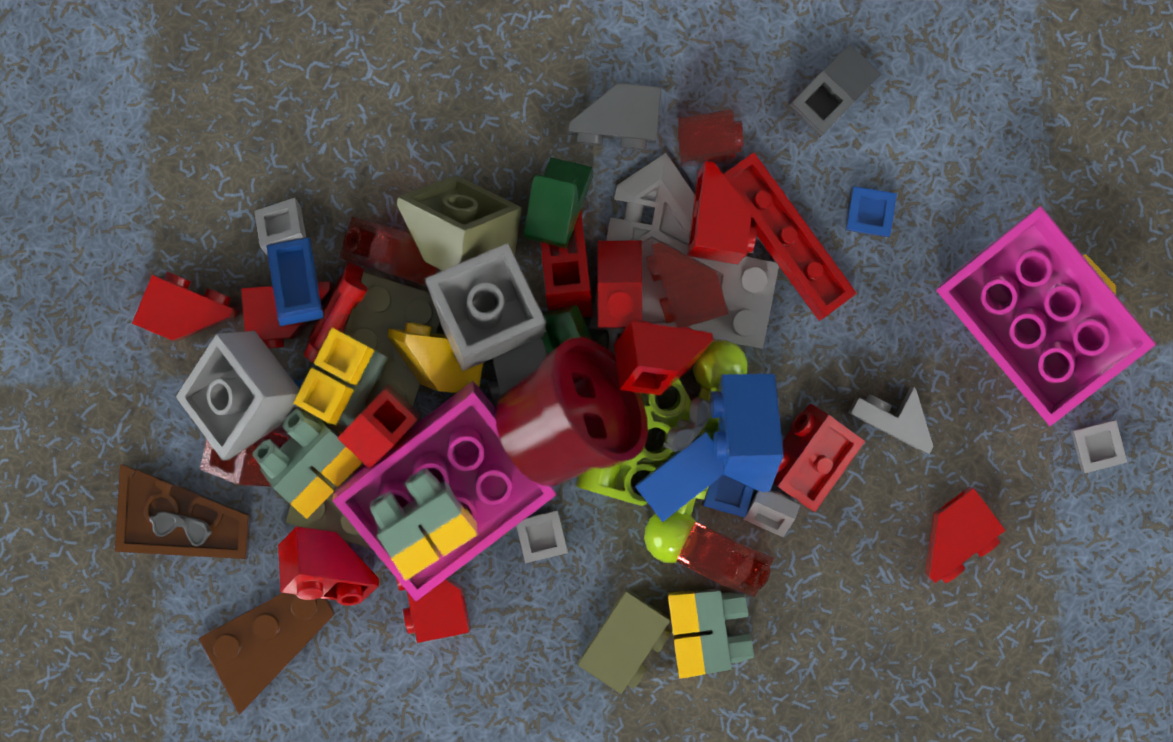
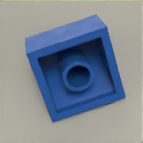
[710,374,783,492]

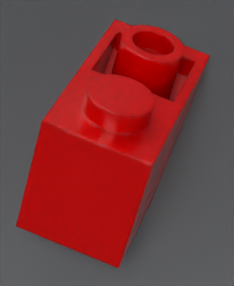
[132,271,238,341]
[614,321,713,395]
[337,384,420,469]
[925,487,1006,584]
[278,526,379,606]
[396,577,471,643]

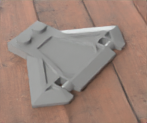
[589,153,779,355]

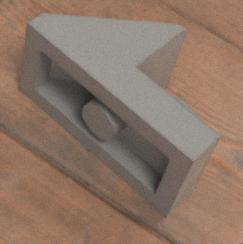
[848,387,933,454]

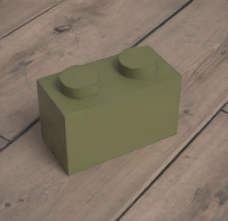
[577,589,672,694]

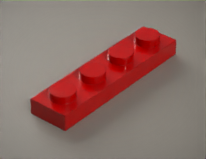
[724,152,857,321]

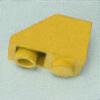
[387,322,483,393]

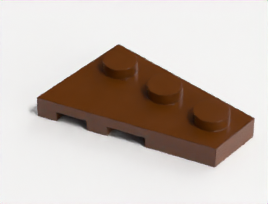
[115,464,251,559]
[198,593,335,715]

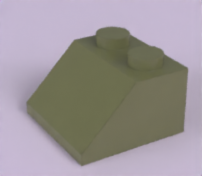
[397,175,522,271]

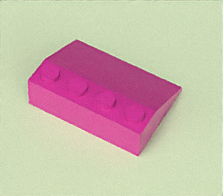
[936,206,1156,426]
[332,381,556,601]

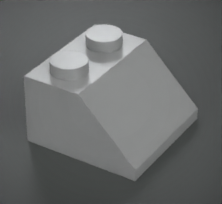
[426,243,546,371]
[176,331,300,460]

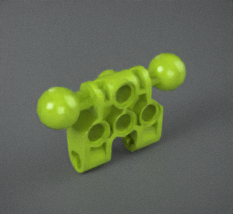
[575,339,748,563]

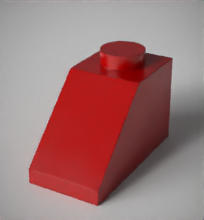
[687,161,757,265]
[598,240,643,328]
[241,281,334,349]

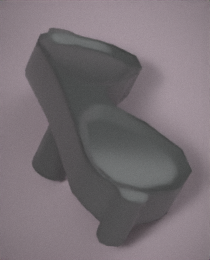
[664,397,710,452]
[150,510,212,547]

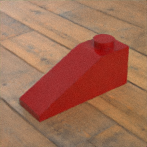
[541,210,593,318]

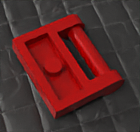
[303,261,368,363]

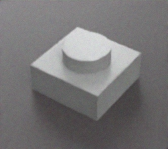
[254,197,306,255]
[1071,420,1127,473]
[743,490,800,537]
[516,510,568,563]

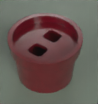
[496,337,648,486]

